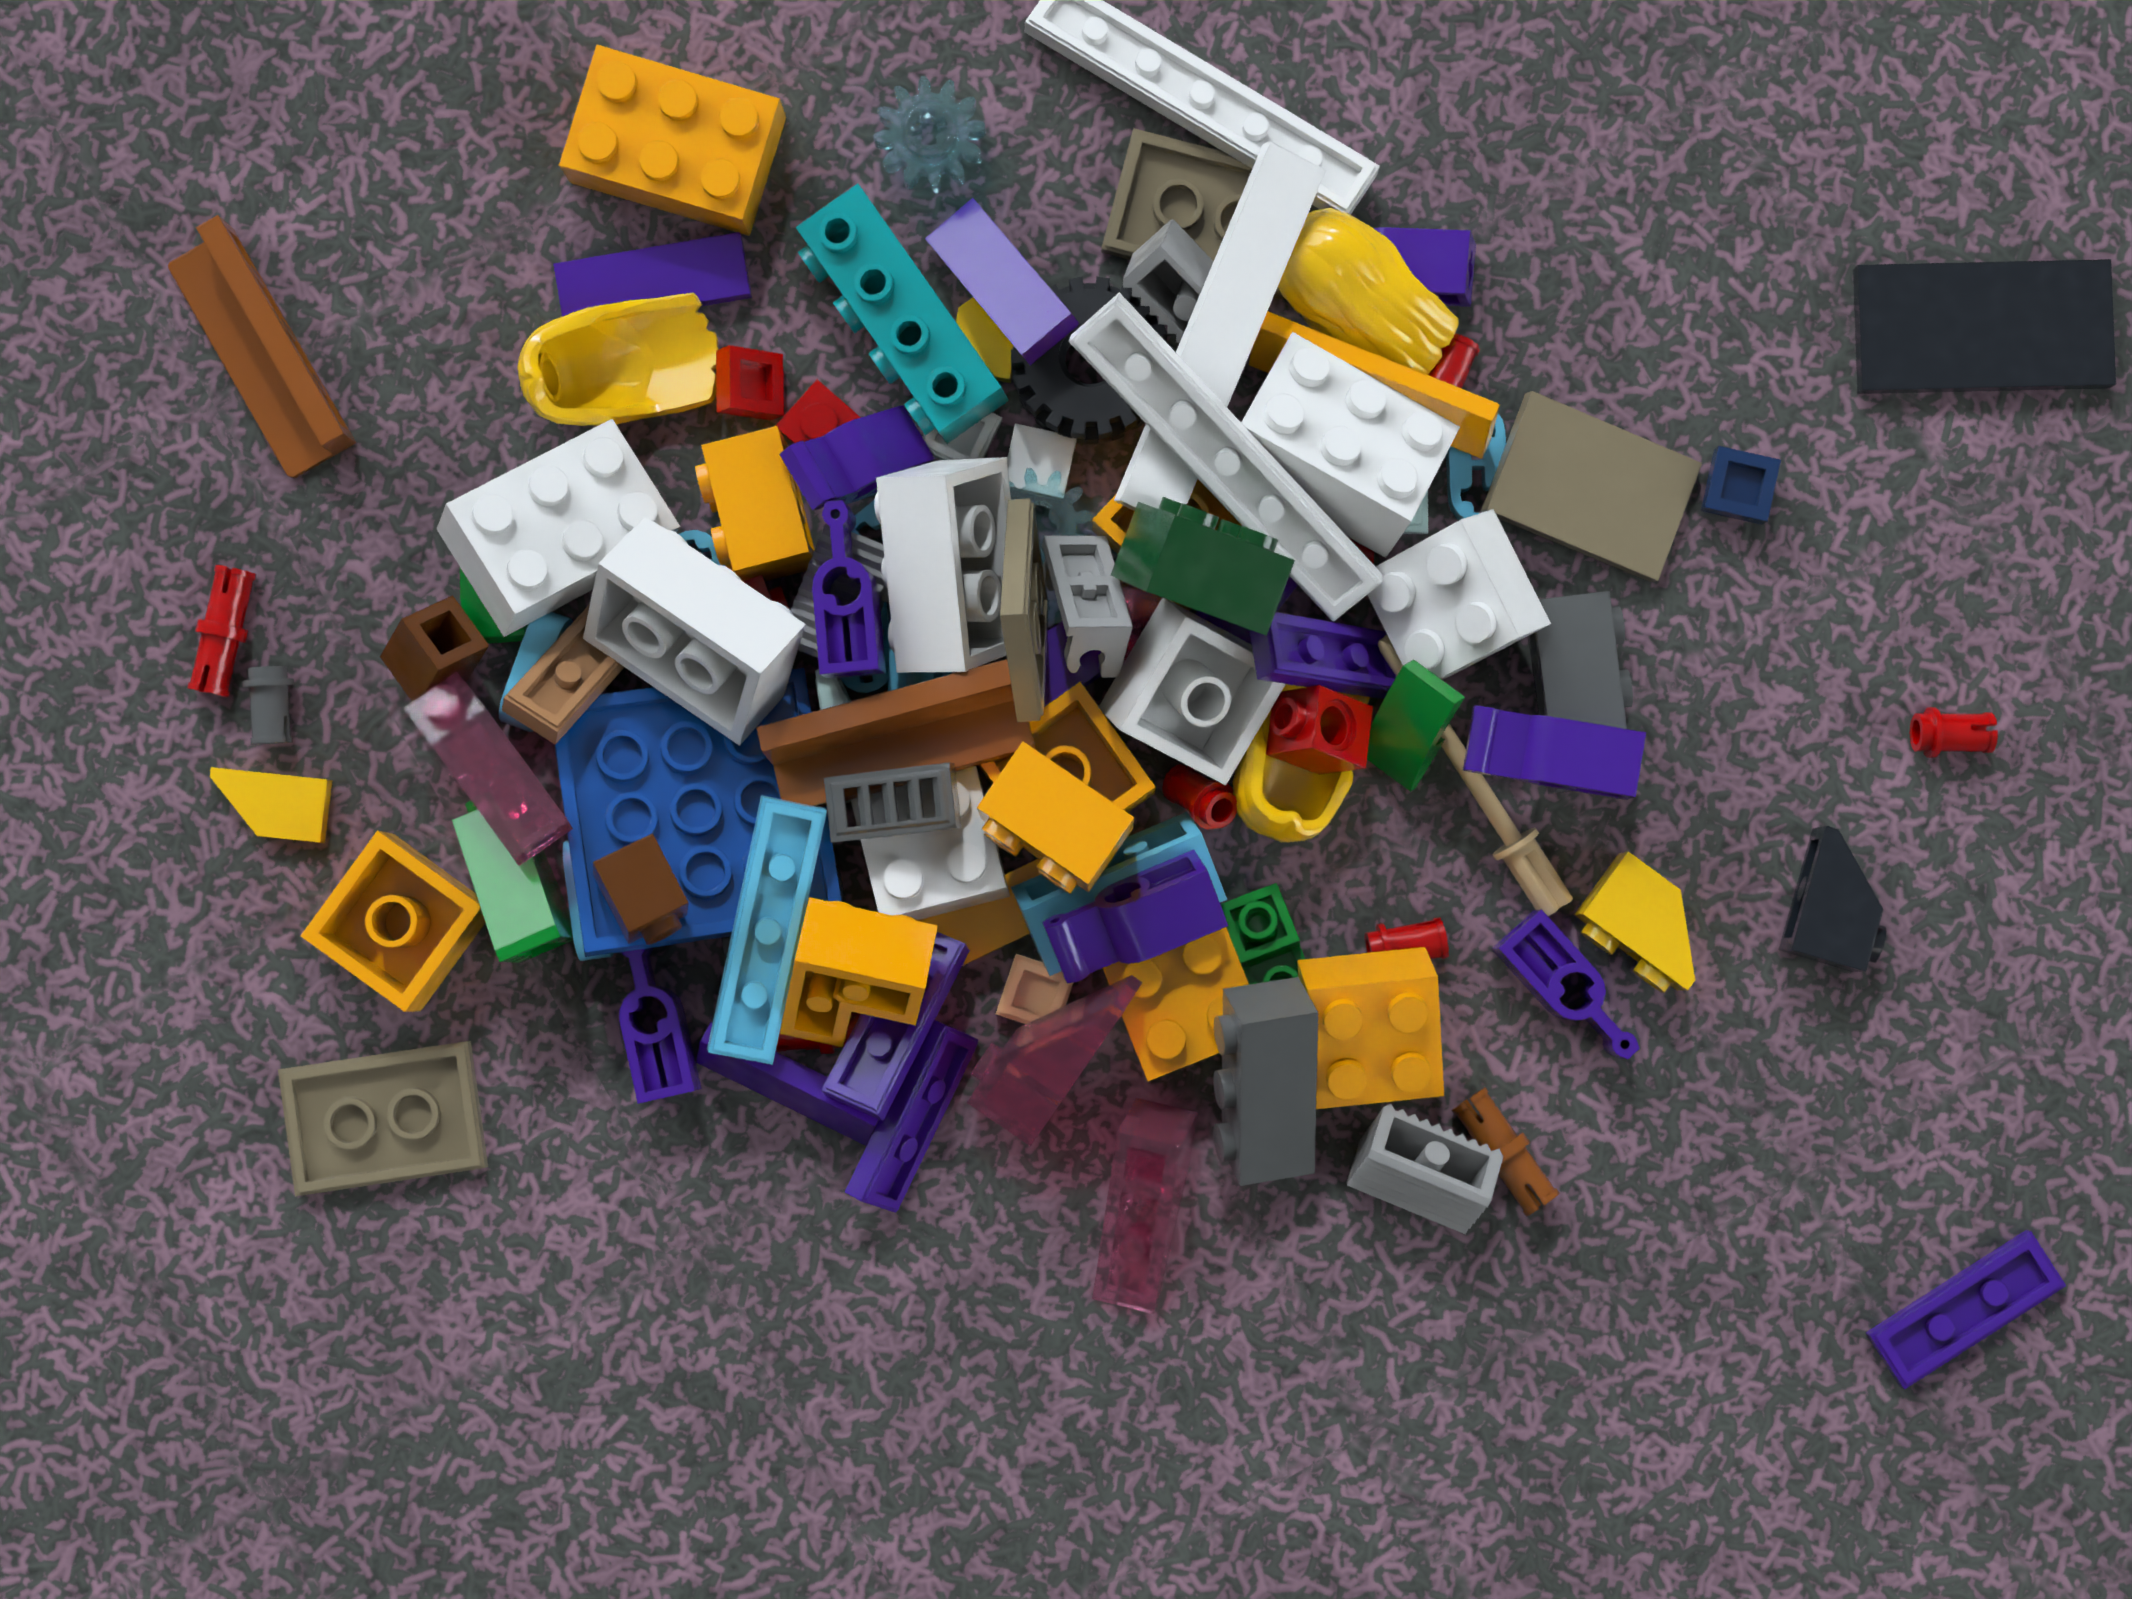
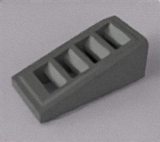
[824,762,962,843]

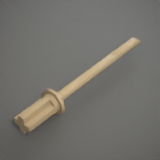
[1378,635,1573,916]

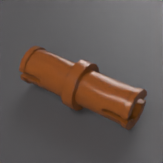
[1451,1087,1560,1217]

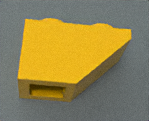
[1574,851,1695,993]

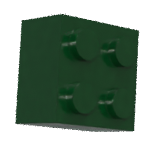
[1111,497,1295,636]

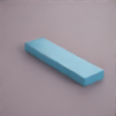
[707,795,827,1065]

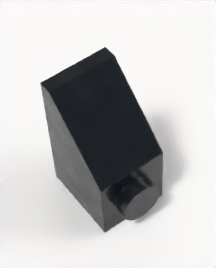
[1779,826,1886,972]

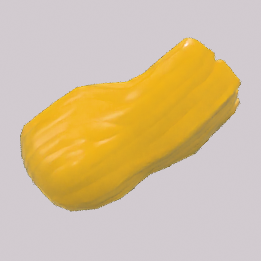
[1278,208,1458,375]
[517,293,719,426]
[1233,684,1370,842]

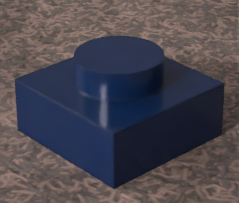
[1701,446,1781,525]

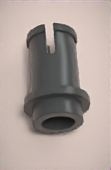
[242,666,294,745]

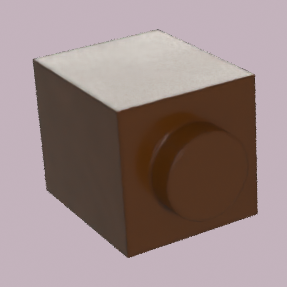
[380,595,489,707]
[593,833,689,945]

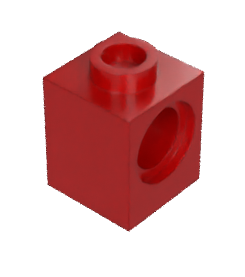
[1266,685,1373,775]

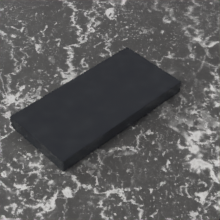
[1853,259,2116,394]

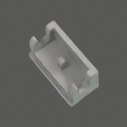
[1042,536,1133,678]

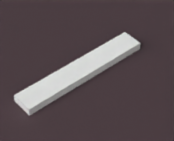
[1024,0,1380,215]
[1114,141,1326,511]
[1069,292,1383,622]

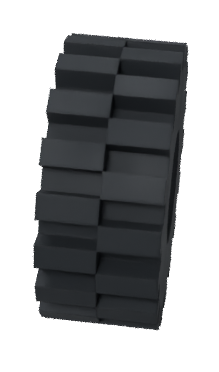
[1011,276,1168,444]

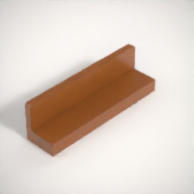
[168,215,357,478]
[757,659,1035,808]

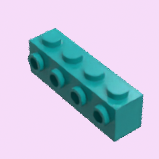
[796,183,1009,444]

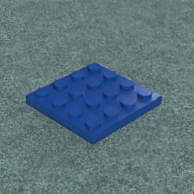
[554,668,842,957]

